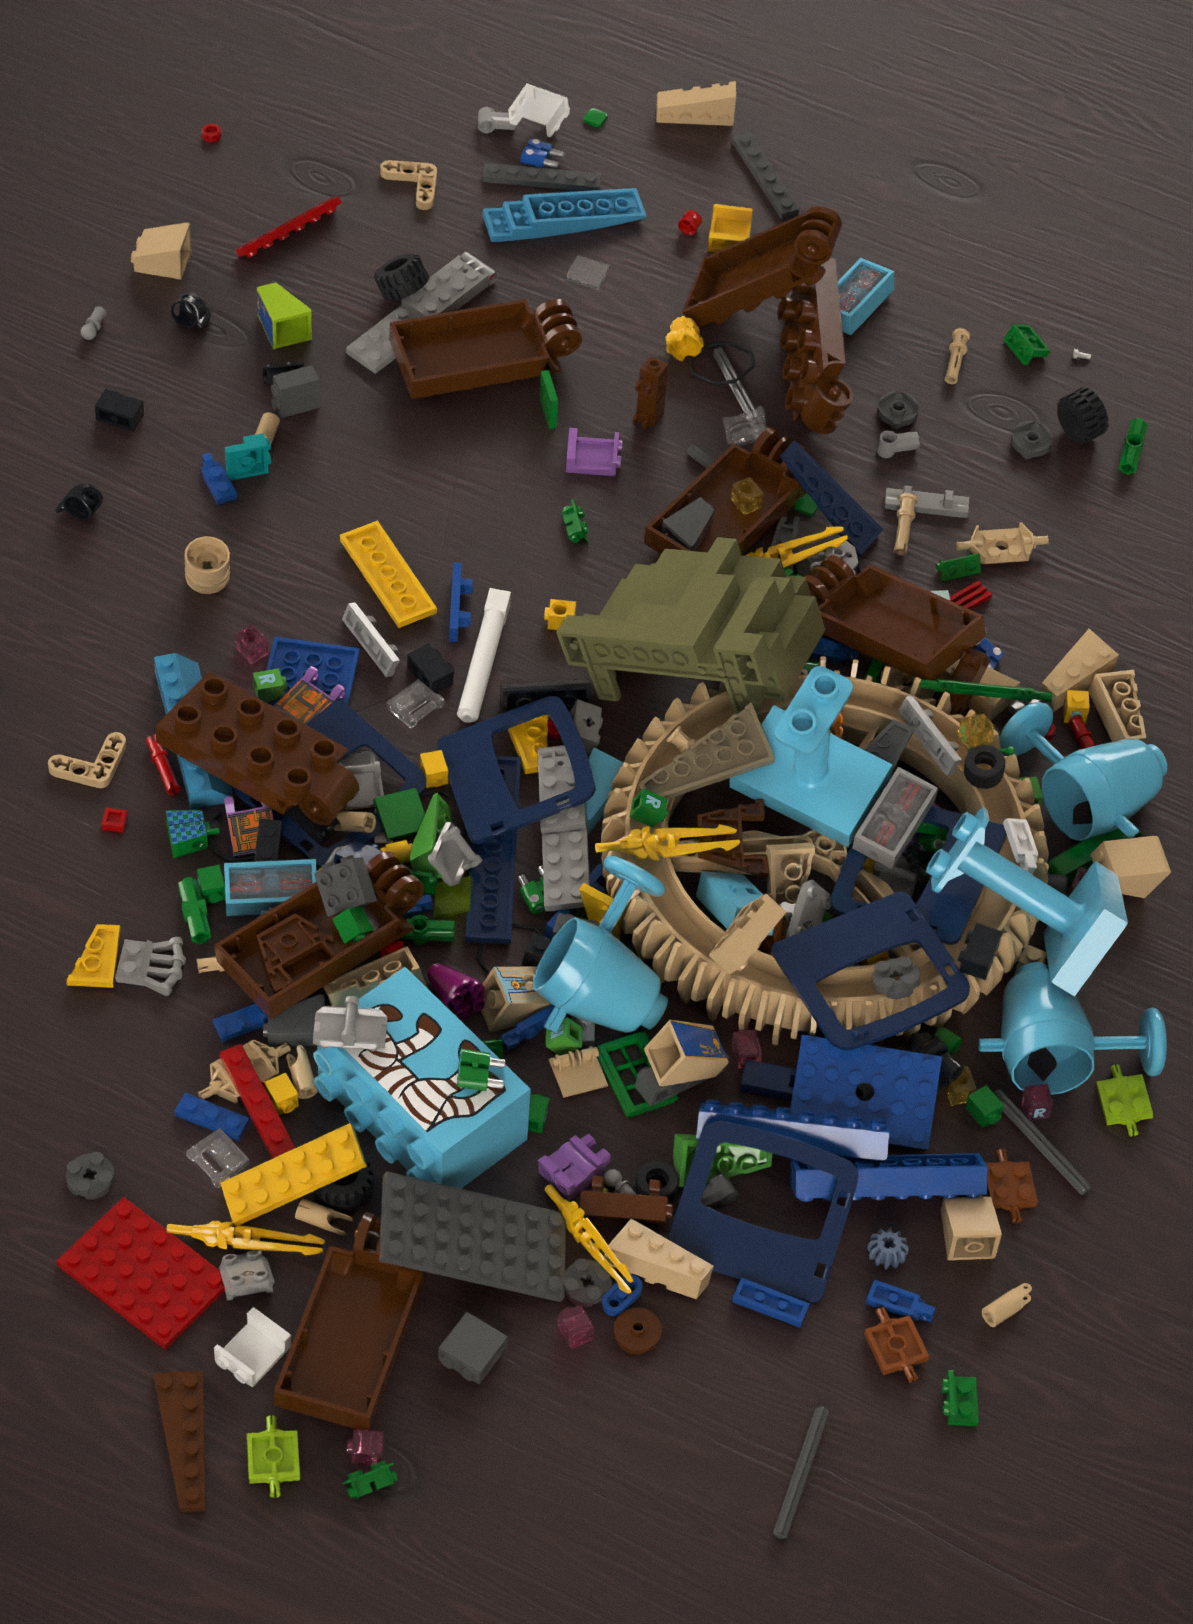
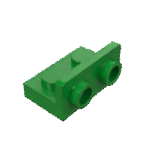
[1004,324,1051,365]
[942,1370,979,1426]

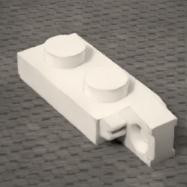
[1003,818,1039,874]

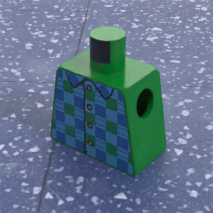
[165,810,220,858]

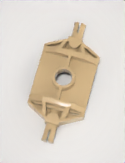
[956,522,1049,564]
[198,1040,291,1104]

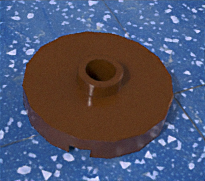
[613,1307,662,1355]

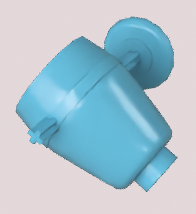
[1000,702,1167,841]
[533,855,668,1033]
[979,962,1167,1096]

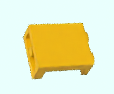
[707,204,753,252]

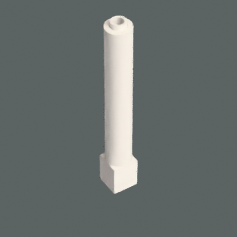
[457,588,511,723]

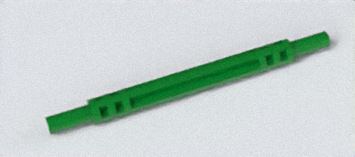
[919,679,1052,701]

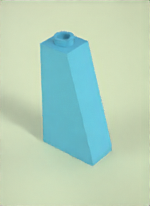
[586,747,623,834]

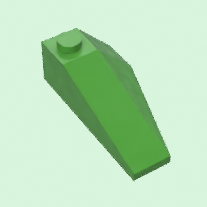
[410,793,453,878]
[673,1134,773,1187]

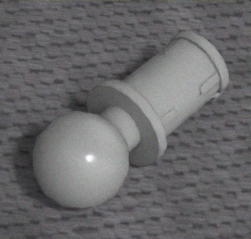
[81,306,107,340]
[603,1169,638,1195]

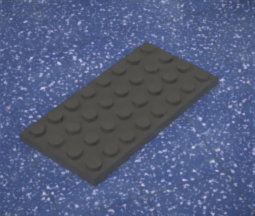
[379,1171,566,1302]

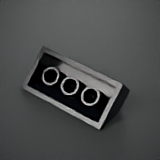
[500,679,591,714]

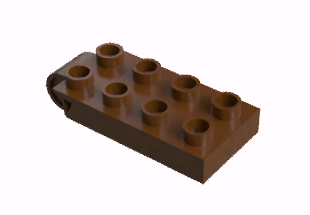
[682,206,842,327]
[777,258,853,434]
[389,299,583,399]
[644,426,809,555]
[804,555,986,680]
[156,671,360,826]
[214,852,424,1019]
[274,1212,428,1433]

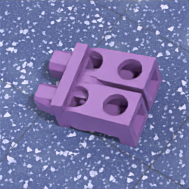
[538,1134,611,1201]

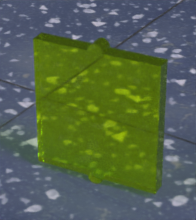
[434,876,472,918]

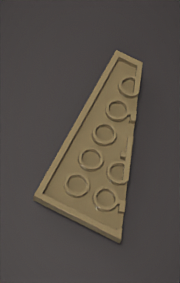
[639,703,775,799]

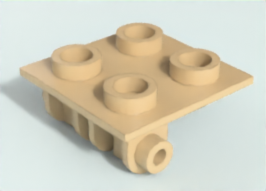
[549,1046,608,1098]

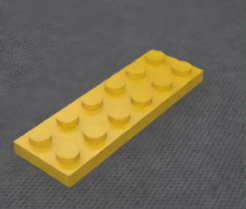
[340,520,437,628]
[220,1123,367,1226]

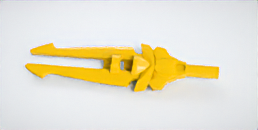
[746,527,848,568]
[595,824,740,861]
[545,1184,633,1294]
[166,1221,325,1256]

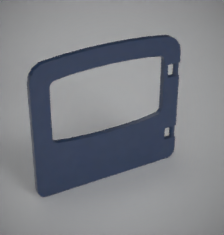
[437,696,596,844]
[234,700,426,868]
[831,806,1007,945]
[771,891,970,1050]
[668,1121,859,1303]

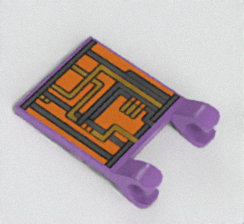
[273,666,345,725]
[224,796,274,857]

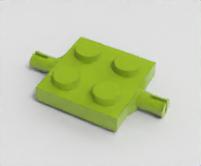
[1096,1064,1153,1137]
[247,1415,300,1498]

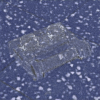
[723,406,767,447]
[386,679,445,728]
[186,1128,250,1188]

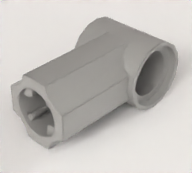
[478,107,515,133]
[877,431,920,458]

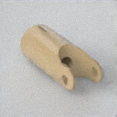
[255,413,280,444]
[332,811,376,833]
[286,1045,318,1099]
[295,1199,353,1236]
[981,1283,1032,1327]

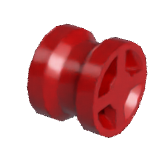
[678,210,702,235]

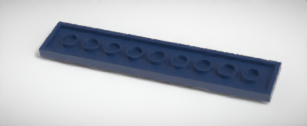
[465,756,521,944]

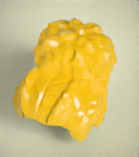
[666,316,704,361]

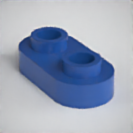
[602,1274,643,1316]

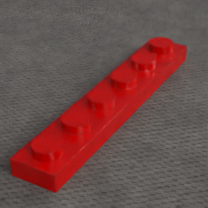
[235,196,342,258]
[219,1044,295,1159]

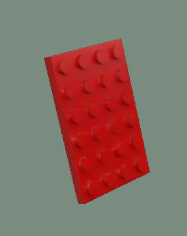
[56,1197,225,1350]

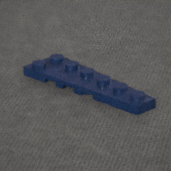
[780,441,883,557]

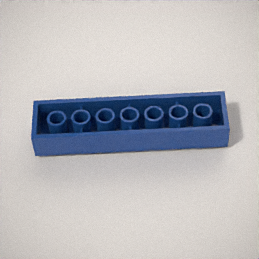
[696,1099,890,1161]
[790,1153,987,1201]

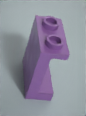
[566,428,622,476]

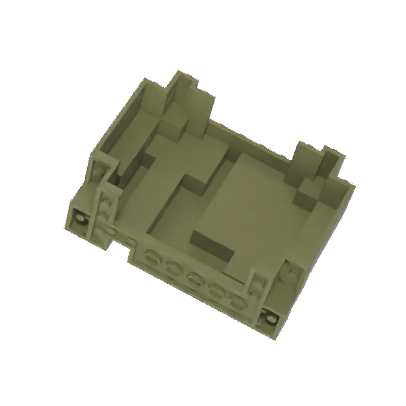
[556,537,825,715]

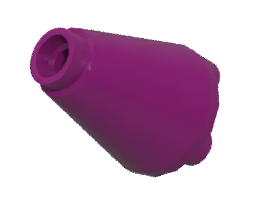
[427,963,485,1021]

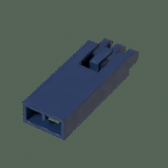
[740,1059,797,1102]

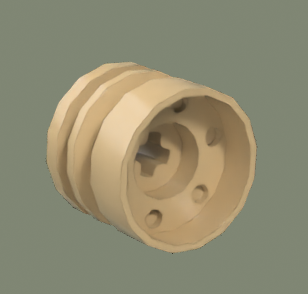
[185,536,230,594]

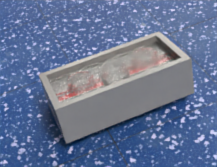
[852,767,938,869]

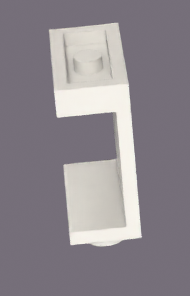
[508,84,570,137]
[214,1307,291,1388]

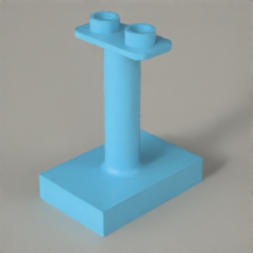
[730,666,893,847]
[926,807,1128,996]

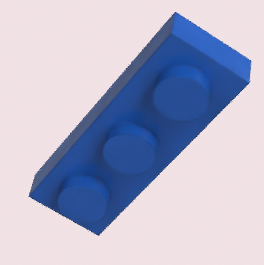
[175,1093,249,1141]
[732,1278,810,1328]

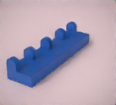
[213,997,307,1042]

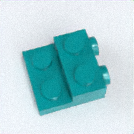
[225,433,271,481]

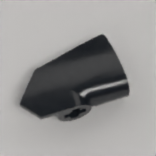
[909,1032,964,1093]

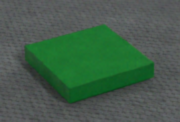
[540,370,558,429]
[373,788,425,841]

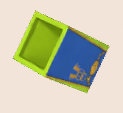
[257,283,312,349]

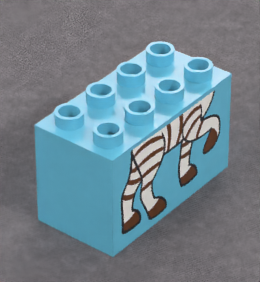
[313,967,531,1189]

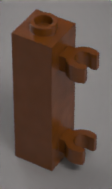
[633,356,668,430]
[936,648,990,716]
[580,1175,673,1225]

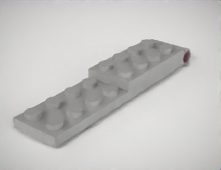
[346,252,498,374]
[538,745,590,912]

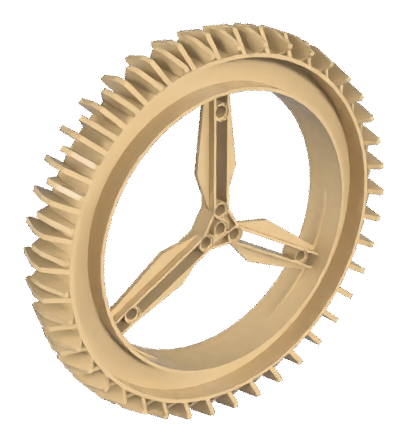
[601,657,1049,1047]

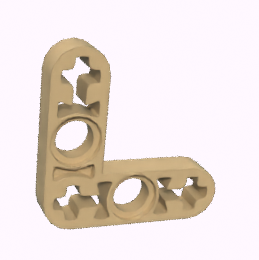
[380,160,437,210]
[48,732,126,788]

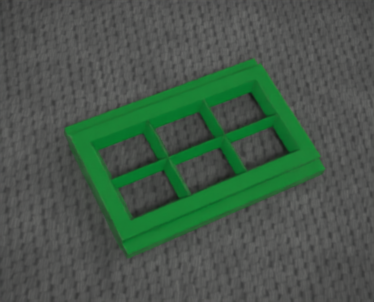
[597,1032,678,1117]

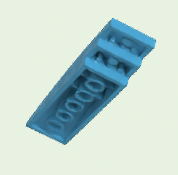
[482,188,646,242]

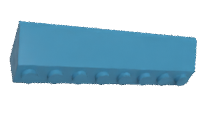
[154,653,235,810]

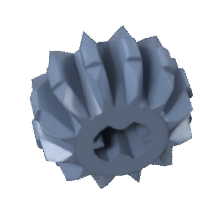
[867,1227,909,1270]

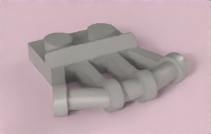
[115,937,186,996]

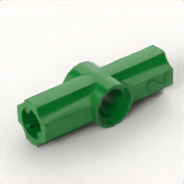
[1118,418,1148,475]
[178,877,211,944]
[399,915,455,945]

